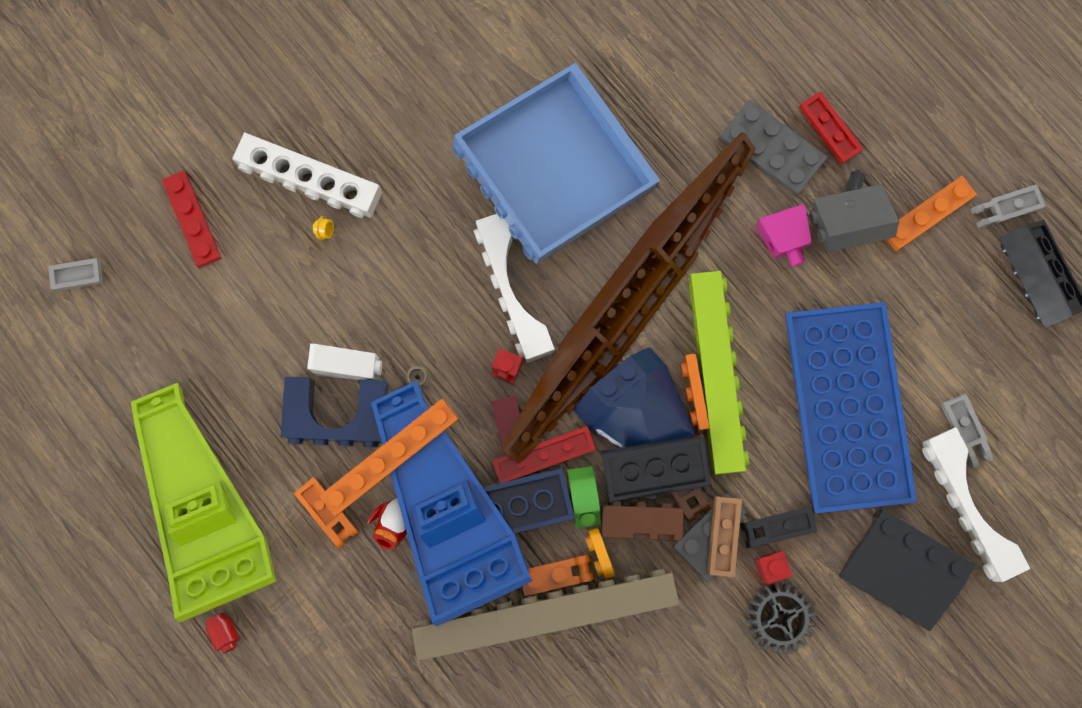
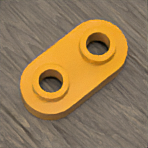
[585,527,615,580]

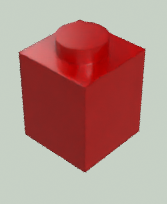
[754,551,792,584]

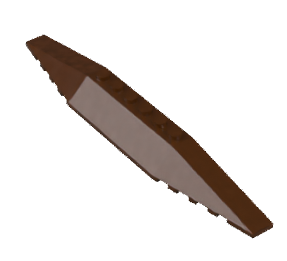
[500,132,756,463]

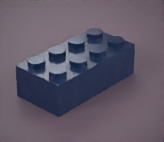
[483,468,575,534]

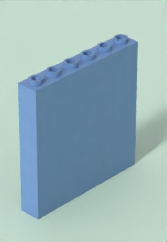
[452,63,660,265]

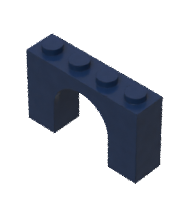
[280,377,389,448]

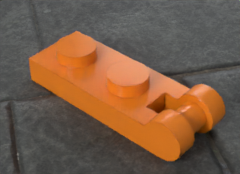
[294,477,359,548]
[522,554,595,596]

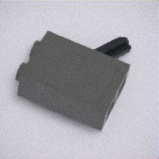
[809,170,899,252]

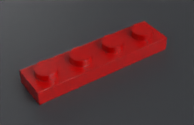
[162,170,222,269]
[492,426,596,483]

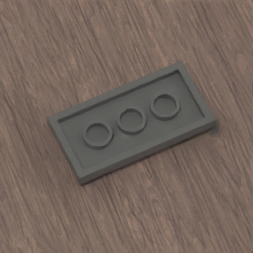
[719,99,828,196]

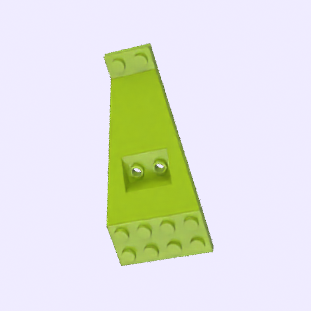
[131,382,277,623]

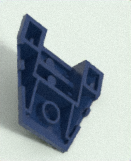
[574,347,696,448]

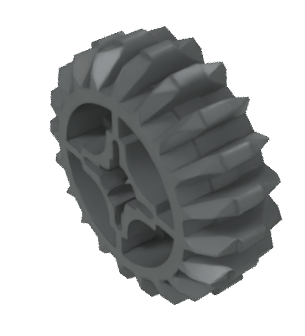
[745,582,816,654]

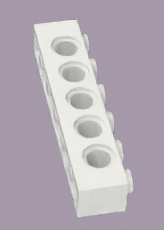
[232,132,382,218]

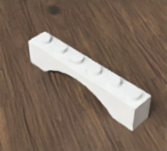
[473,214,555,363]
[922,427,1030,582]

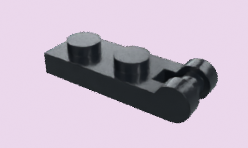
[740,507,818,549]

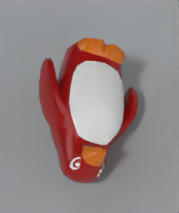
[368,497,410,550]

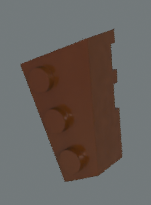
[601,501,683,541]

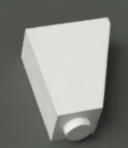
[307,343,382,380]

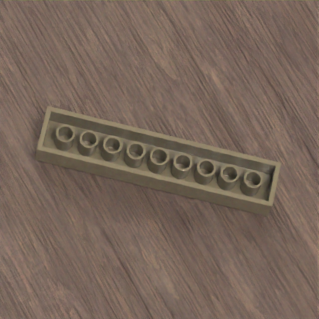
[412,568,680,661]

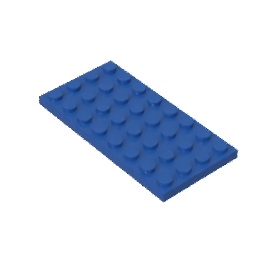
[785,302,917,514]

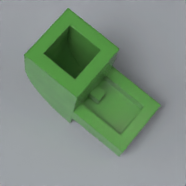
[567,466,601,529]

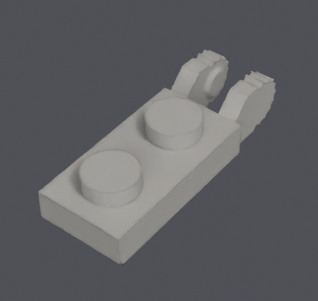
[970,184,1046,228]
[940,393,993,468]

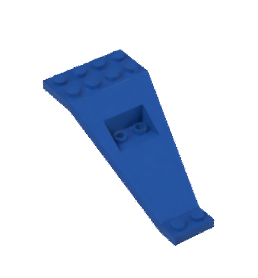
[371,380,533,627]

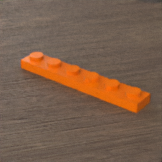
[319,399,459,517]

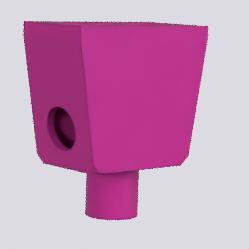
[756,204,812,268]

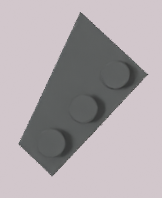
[673,493,746,584]

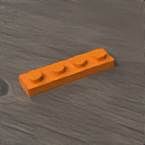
[887,176,977,252]

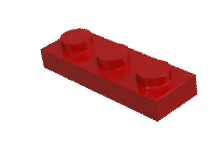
[799,91,863,165]

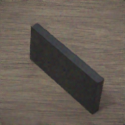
[601,434,711,502]

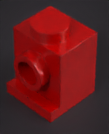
[491,348,523,385]

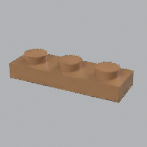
[707,496,742,577]

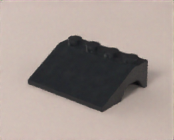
[839,509,976,631]

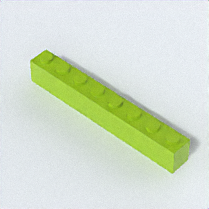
[688,271,749,476]

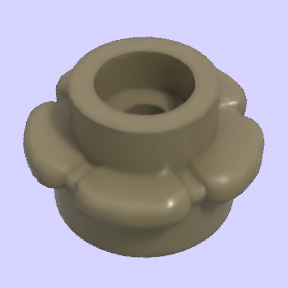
[405,365,430,389]

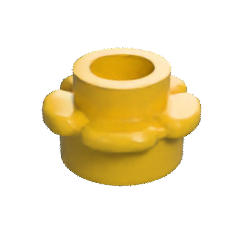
[313,216,334,240]

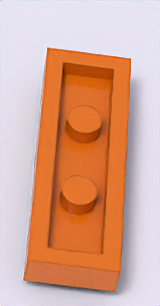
[680,353,710,432]

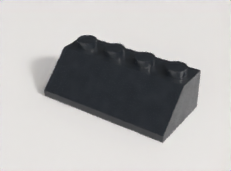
[1000,220,1082,328]

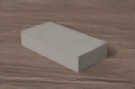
[48,258,103,292]

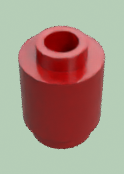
[205,612,240,654]

